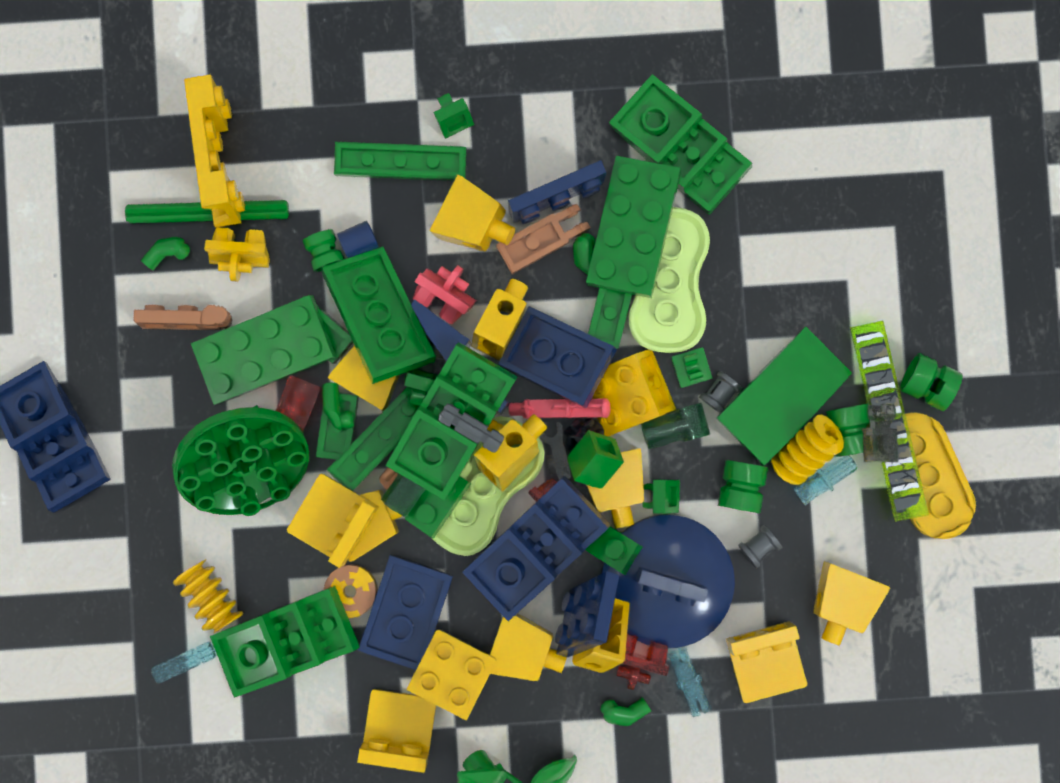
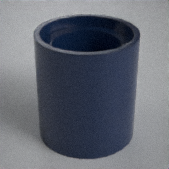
[337,220,379,258]

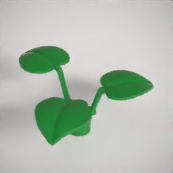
[457,750,577,783]

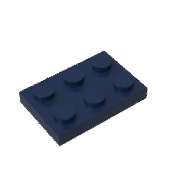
[508,160,607,224]
[498,306,617,408]
[358,554,454,670]
[555,571,619,658]

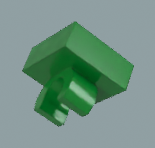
[433,93,474,139]
[670,347,713,388]
[404,369,438,406]
[642,480,680,514]

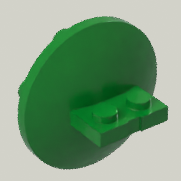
[172,405,309,516]

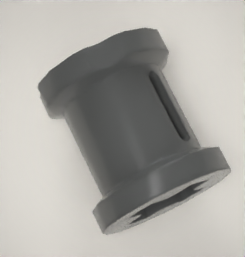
[699,371,743,413]
[738,525,783,569]

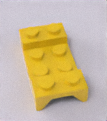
[184,74,245,227]

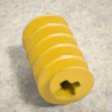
[771,414,844,485]
[173,559,243,634]

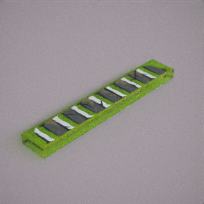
[850,321,929,522]

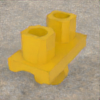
[204,227,270,282]

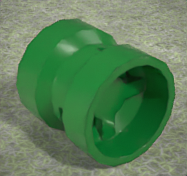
[302,229,344,272]

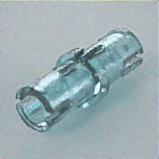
[667,646,712,717]

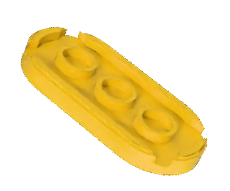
[880,412,976,539]

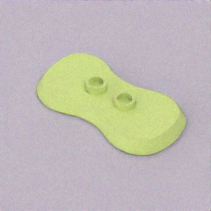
[629,207,710,353]
[432,416,544,556]

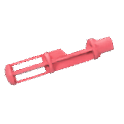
[509,398,611,419]

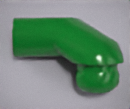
[573,233,596,276]
[140,236,190,271]
[322,382,355,431]
[600,697,652,726]

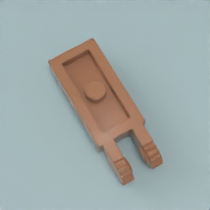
[496,204,591,275]
[133,305,233,330]

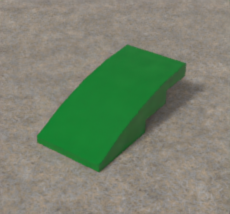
[609,74,753,215]
[716,327,852,466]
[386,342,517,501]
[210,586,360,698]

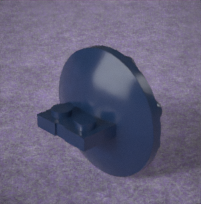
[602,515,735,649]

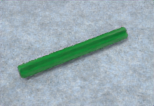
[125,200,289,223]

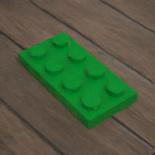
[586,156,682,298]
[322,247,436,384]
[191,295,336,405]

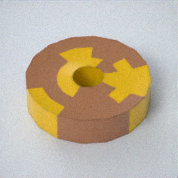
[324,564,377,618]

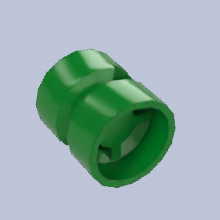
[899,353,963,411]
[826,403,878,457]
[717,460,768,514]

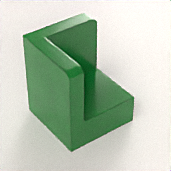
[567,430,624,489]

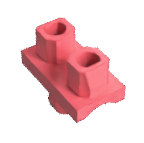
[413,265,477,324]

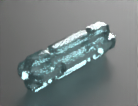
[151,642,216,683]

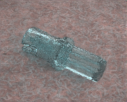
[793,455,858,506]

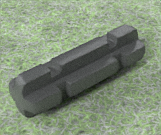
[438,403,504,453]

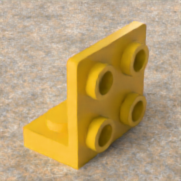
[591,349,676,437]
[287,474,379,568]
[725,621,807,703]
[406,629,496,721]
[357,689,436,773]

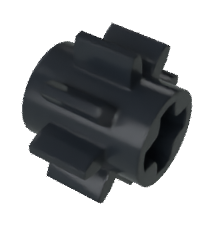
[564,418,604,452]

